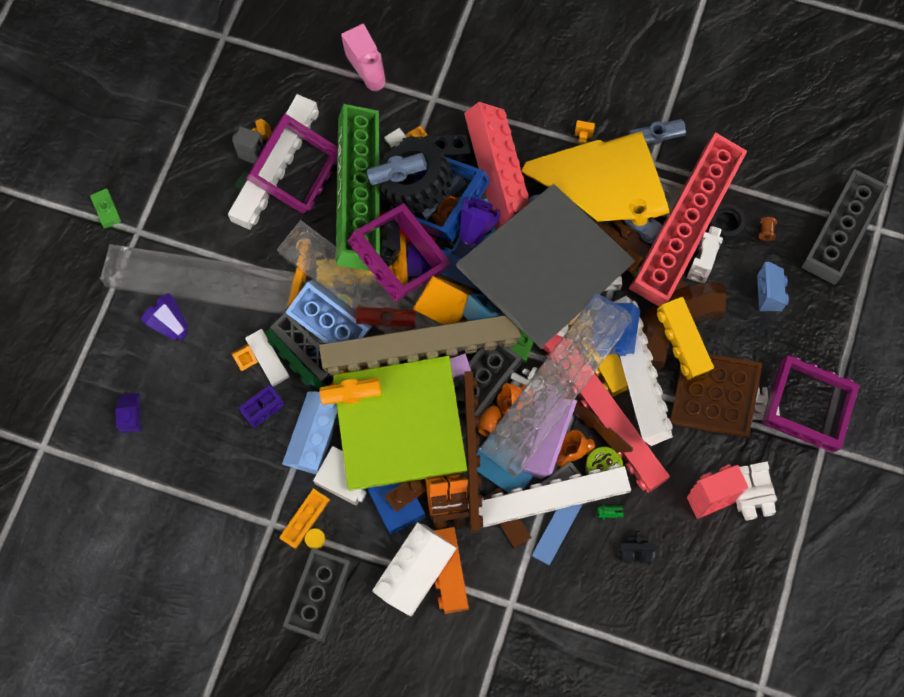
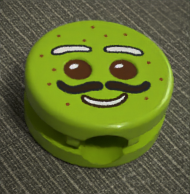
[585,447,623,475]

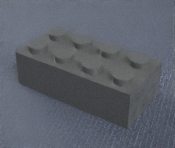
[283,548,352,642]

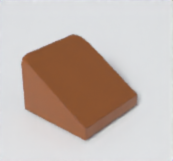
[626,248,644,274]

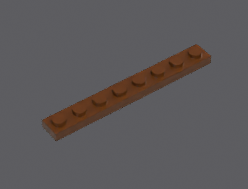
[463,371,483,533]

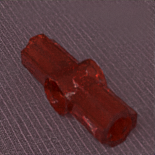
[356,307,416,328]

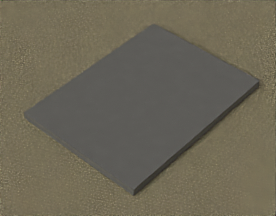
[456,184,635,348]

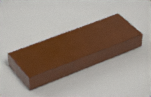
[483,487,531,549]

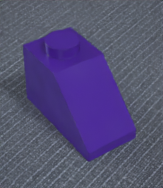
[115,393,141,433]

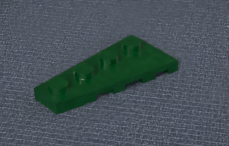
[264,328,329,390]

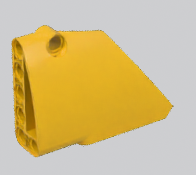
[521,131,669,226]

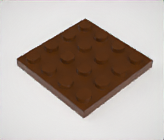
[670,354,763,439]

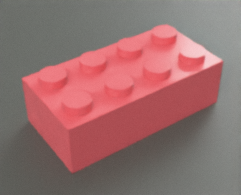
[687,464,749,519]

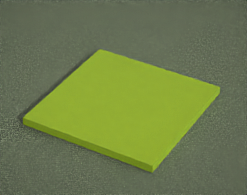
[333,356,468,491]

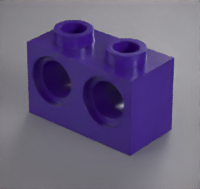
[239,385,285,429]

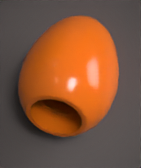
[477,405,502,437]

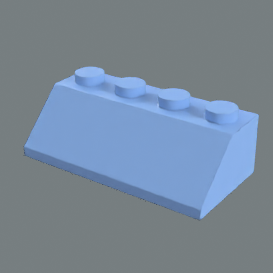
[285,280,373,344]
[282,392,339,475]

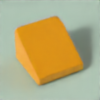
[231,344,258,371]

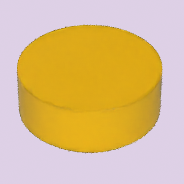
[305,529,326,549]

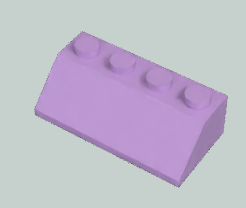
[519,396,577,480]

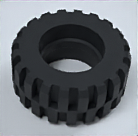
[378,139,453,214]

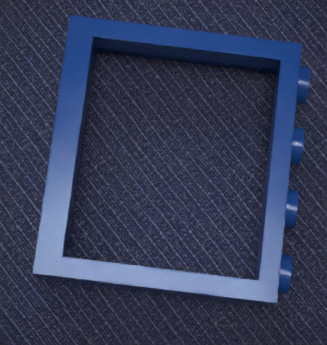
[394,157,490,242]

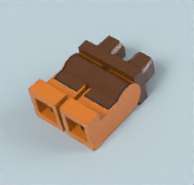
[426,473,469,530]

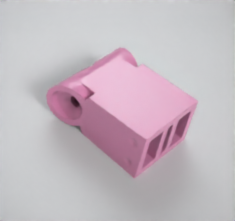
[341,24,386,91]

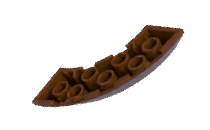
[641,282,726,369]

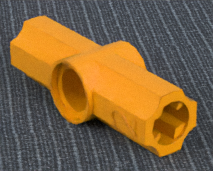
[319,378,381,405]

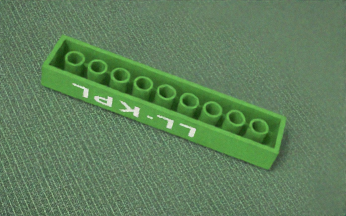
[336,104,380,271]

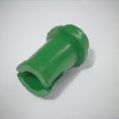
[597,504,623,520]

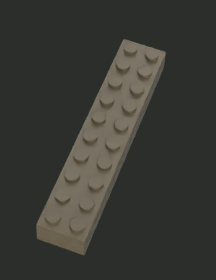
[319,315,521,375]

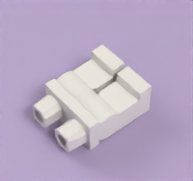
[687,226,723,283]
[736,461,777,521]

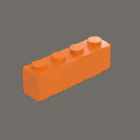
[434,527,469,614]

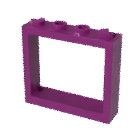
[246,113,338,214]
[348,203,451,303]
[761,356,860,453]

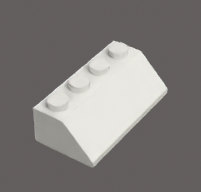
[372,523,457,616]

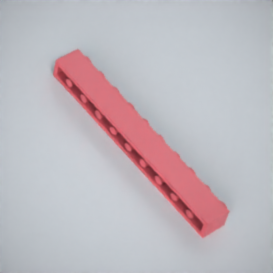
[538,335,670,493]

